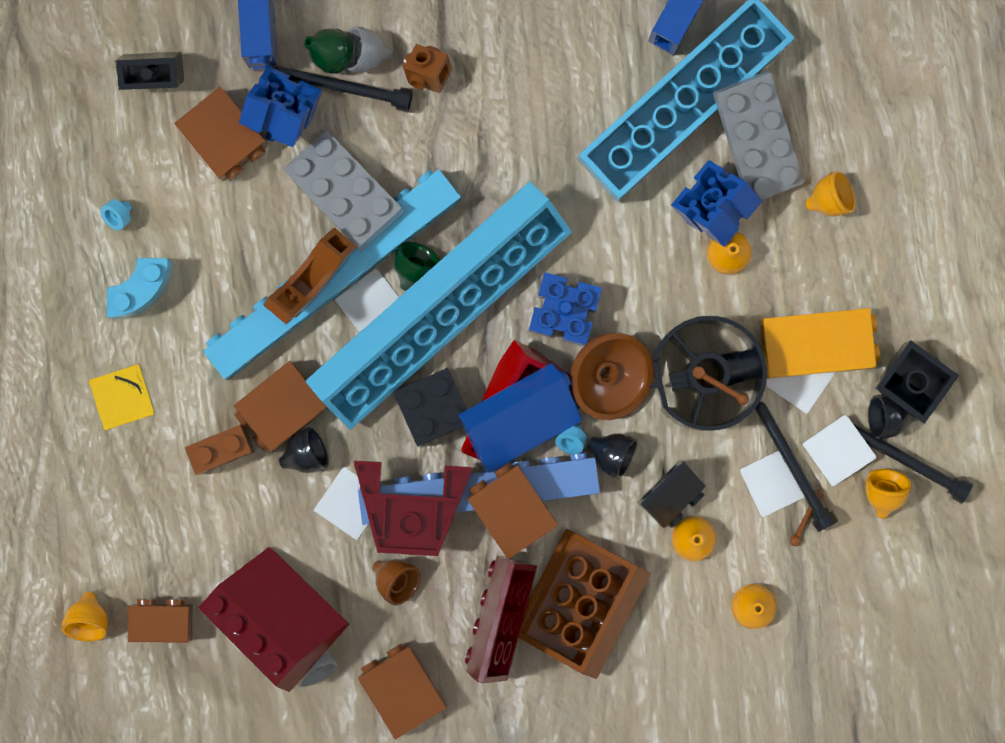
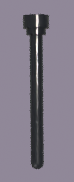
[274,66,413,113]
[755,401,838,532]
[853,423,973,504]

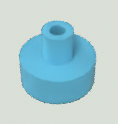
[100,199,132,231]
[555,424,587,454]

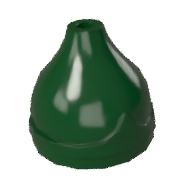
[304,29,354,74]
[394,242,440,291]

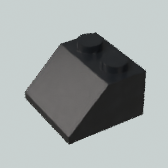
[875,340,959,424]
[637,461,706,529]

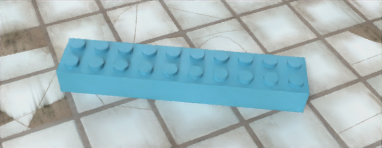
[305,181,572,430]

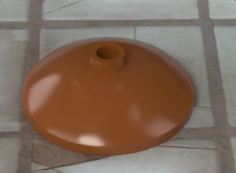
[570,332,653,420]

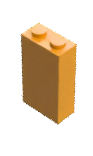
[760,308,880,379]

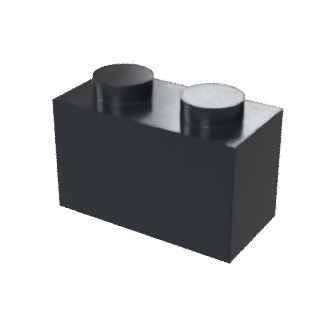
[115,51,185,90]

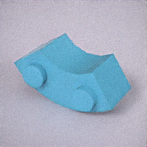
[107,258,173,319]

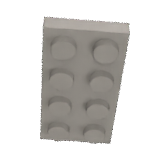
[713,71,804,200]
[283,130,404,252]

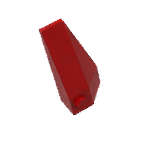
[461,340,570,460]

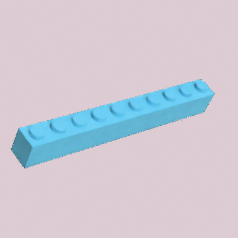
[203,169,461,380]

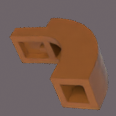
[263,227,357,325]

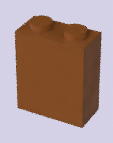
[174,86,268,182]
[233,361,328,452]
[467,463,558,559]
[358,643,447,740]

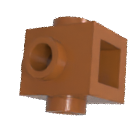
[403,44,452,93]

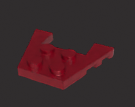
[354,460,472,556]

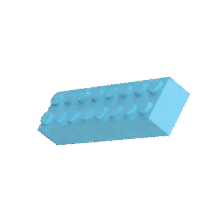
[577,0,795,203]

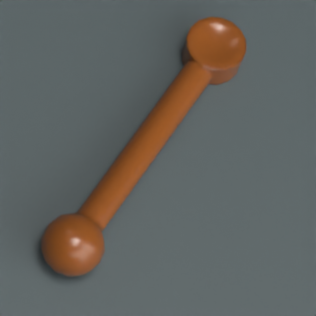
[692,367,749,405]
[790,489,824,547]

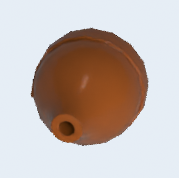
[372,559,421,606]

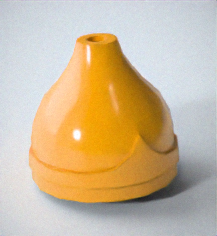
[805,171,856,217]
[707,232,752,275]
[865,469,911,519]
[672,516,716,561]
[732,584,776,629]
[61,592,108,642]

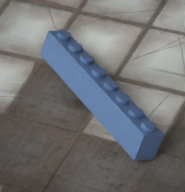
[358,452,600,525]

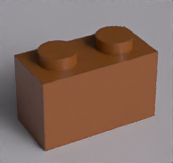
[184,425,255,475]
[128,598,193,643]

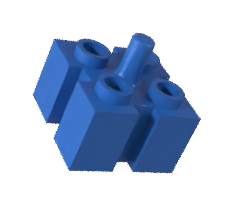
[239,66,322,147]
[671,160,762,247]
[528,272,602,347]

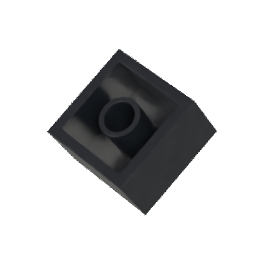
[393,368,467,447]

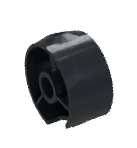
[649,316,769,431]

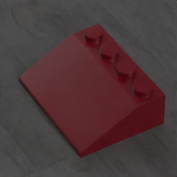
[198,547,350,692]
[465,555,538,684]

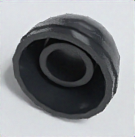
[868,394,917,439]
[279,427,329,473]
[588,433,638,479]

